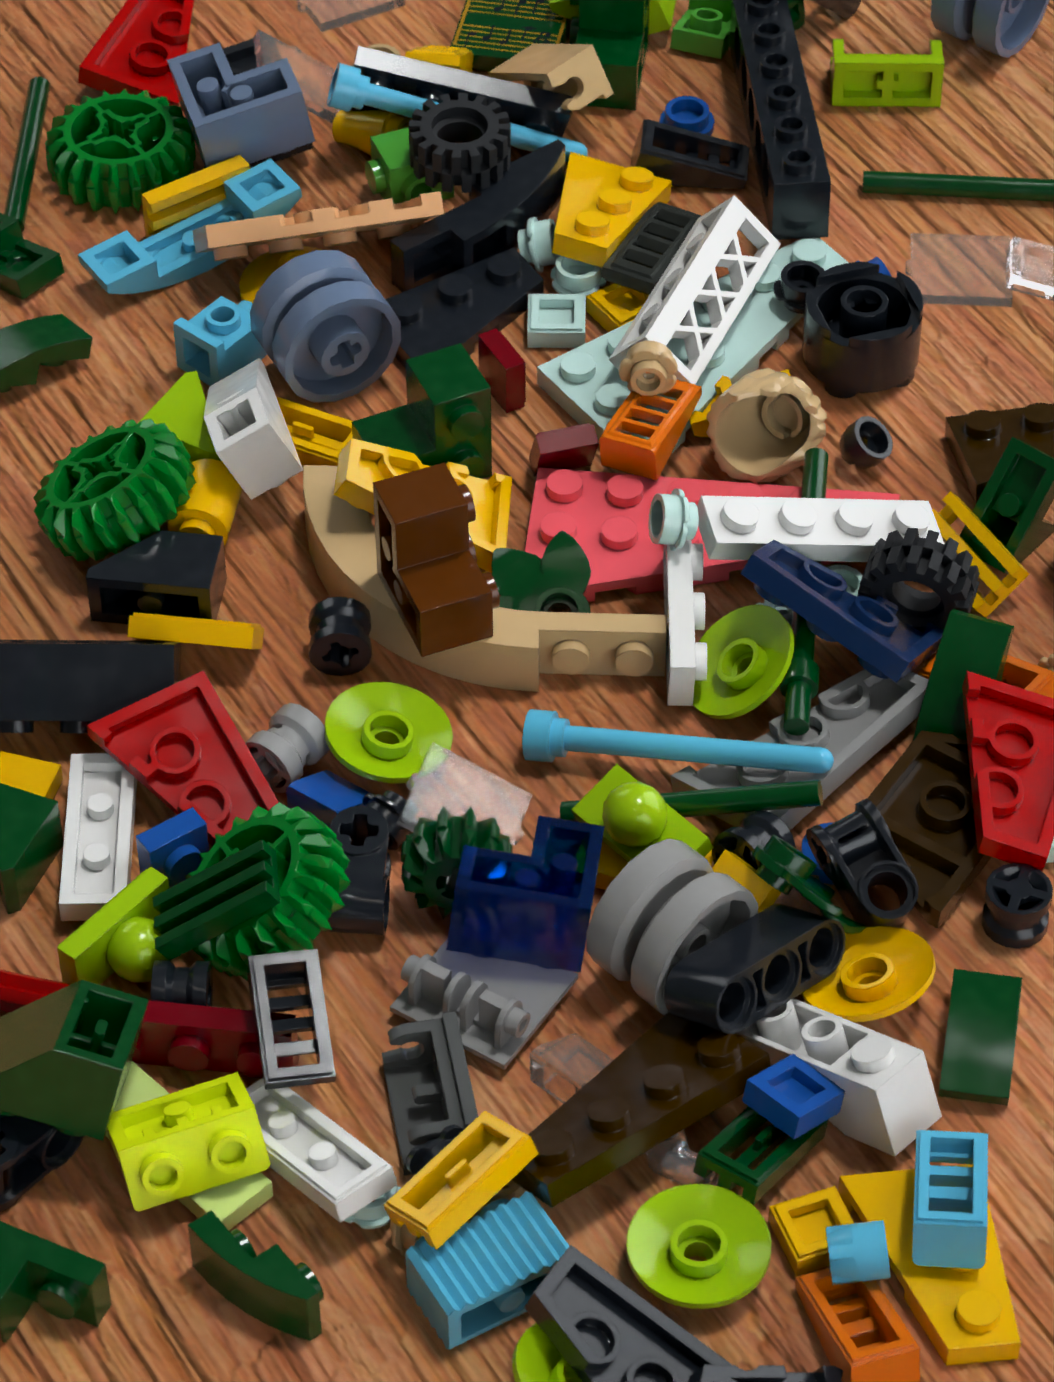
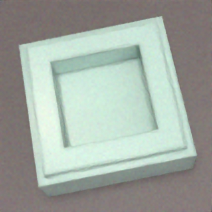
[527,294,586,348]

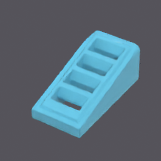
[912,1130,988,1269]

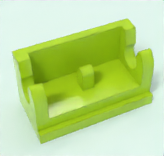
[830,39,944,107]

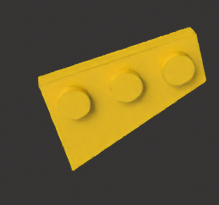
[552,152,672,268]
[838,1164,1021,1366]

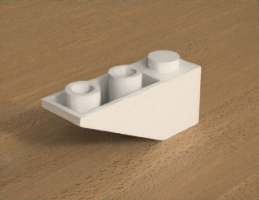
[204,358,303,500]
[736,998,942,1157]

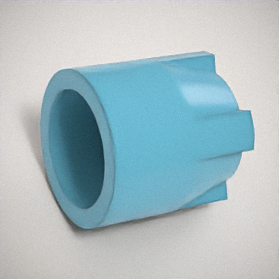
[825,1220,891,1285]

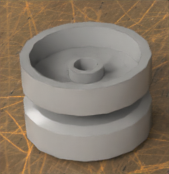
[586,838,758,1015]

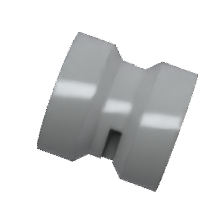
[245,703,329,793]

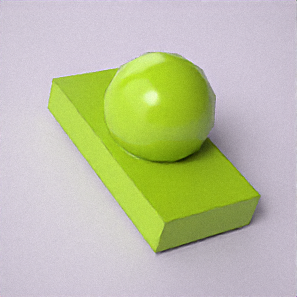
[571,764,713,862]
[57,866,169,985]

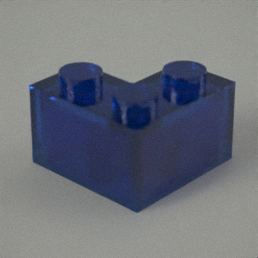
[446,815,605,973]

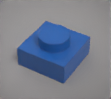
[136,807,209,888]
[742,1054,845,1139]

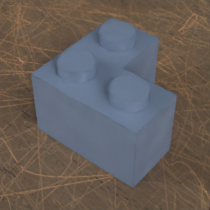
[167,42,315,168]

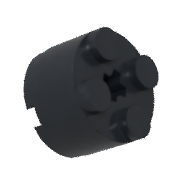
[802,262,924,399]

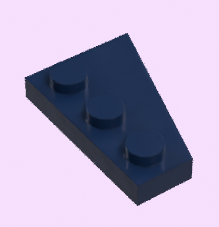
[740,540,944,683]

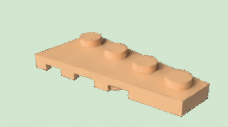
[192,191,444,261]

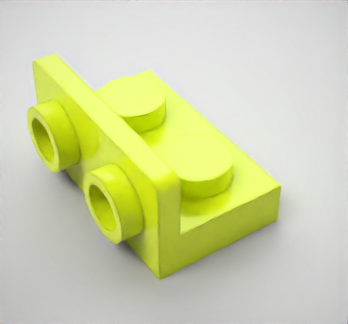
[107,1072,270,1211]

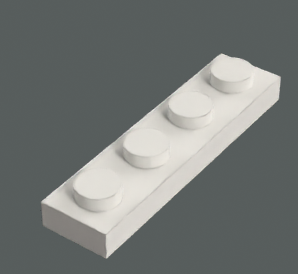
[697,495,944,562]

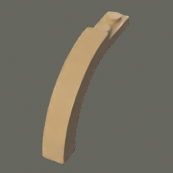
[303,465,667,692]

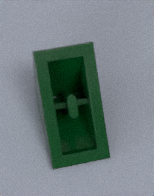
[0,783,64,914]

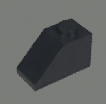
[86,530,227,624]

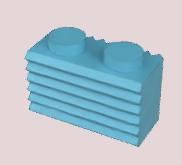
[405,1191,569,1350]

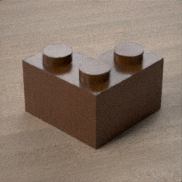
[373,462,500,657]

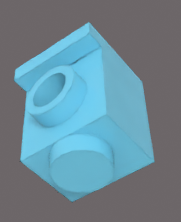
[173,296,267,386]

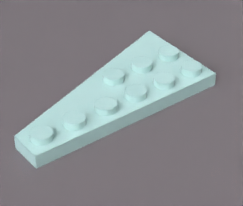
[537,237,849,453]

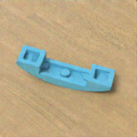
[78,158,302,294]

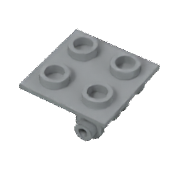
[390,918,578,1070]

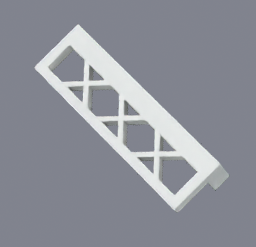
[609,195,781,384]

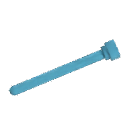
[327,63,588,162]
[522,709,834,773]

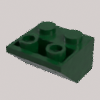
[0,980,149,1141]

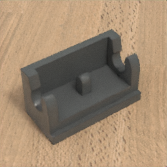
[382,1011,478,1176]

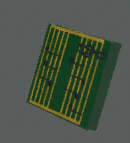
[450,0,571,72]

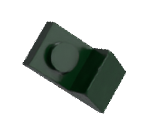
[960,437,1054,574]
[0,1221,112,1343]

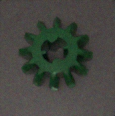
[401,806,513,920]

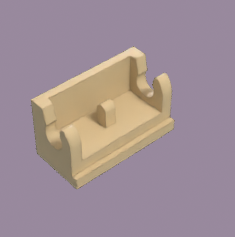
[488,44,614,110]

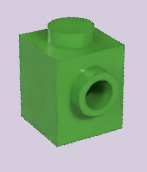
[365,127,454,204]

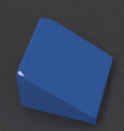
[286,770,370,827]

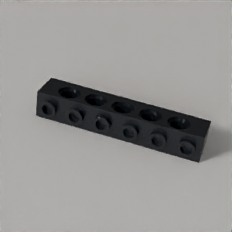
[730,0,831,240]

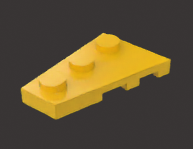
[333,438,512,573]

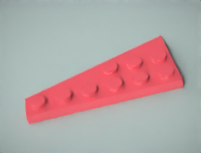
[525,467,900,602]

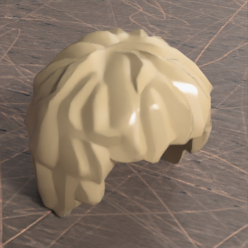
[706,368,827,483]

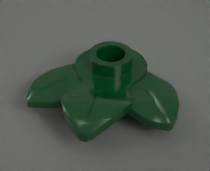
[492,531,591,613]
[752,835,866,934]

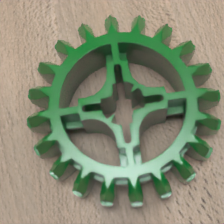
[45,88,196,214]
[33,419,196,562]
[185,802,351,981]

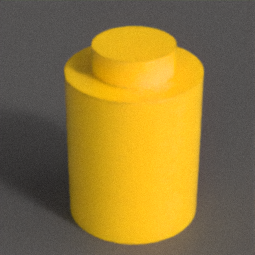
[168,459,242,545]

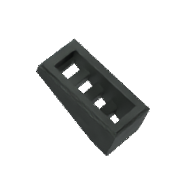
[601,202,701,295]

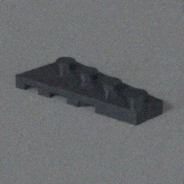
[350,46,574,137]

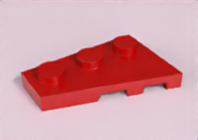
[78,0,194,106]
[87,670,279,846]
[962,671,1054,872]

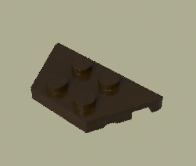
[867,731,991,929]

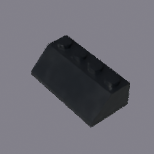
[0,639,181,733]

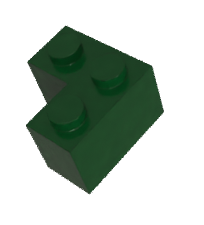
[569,0,650,110]
[352,343,492,479]

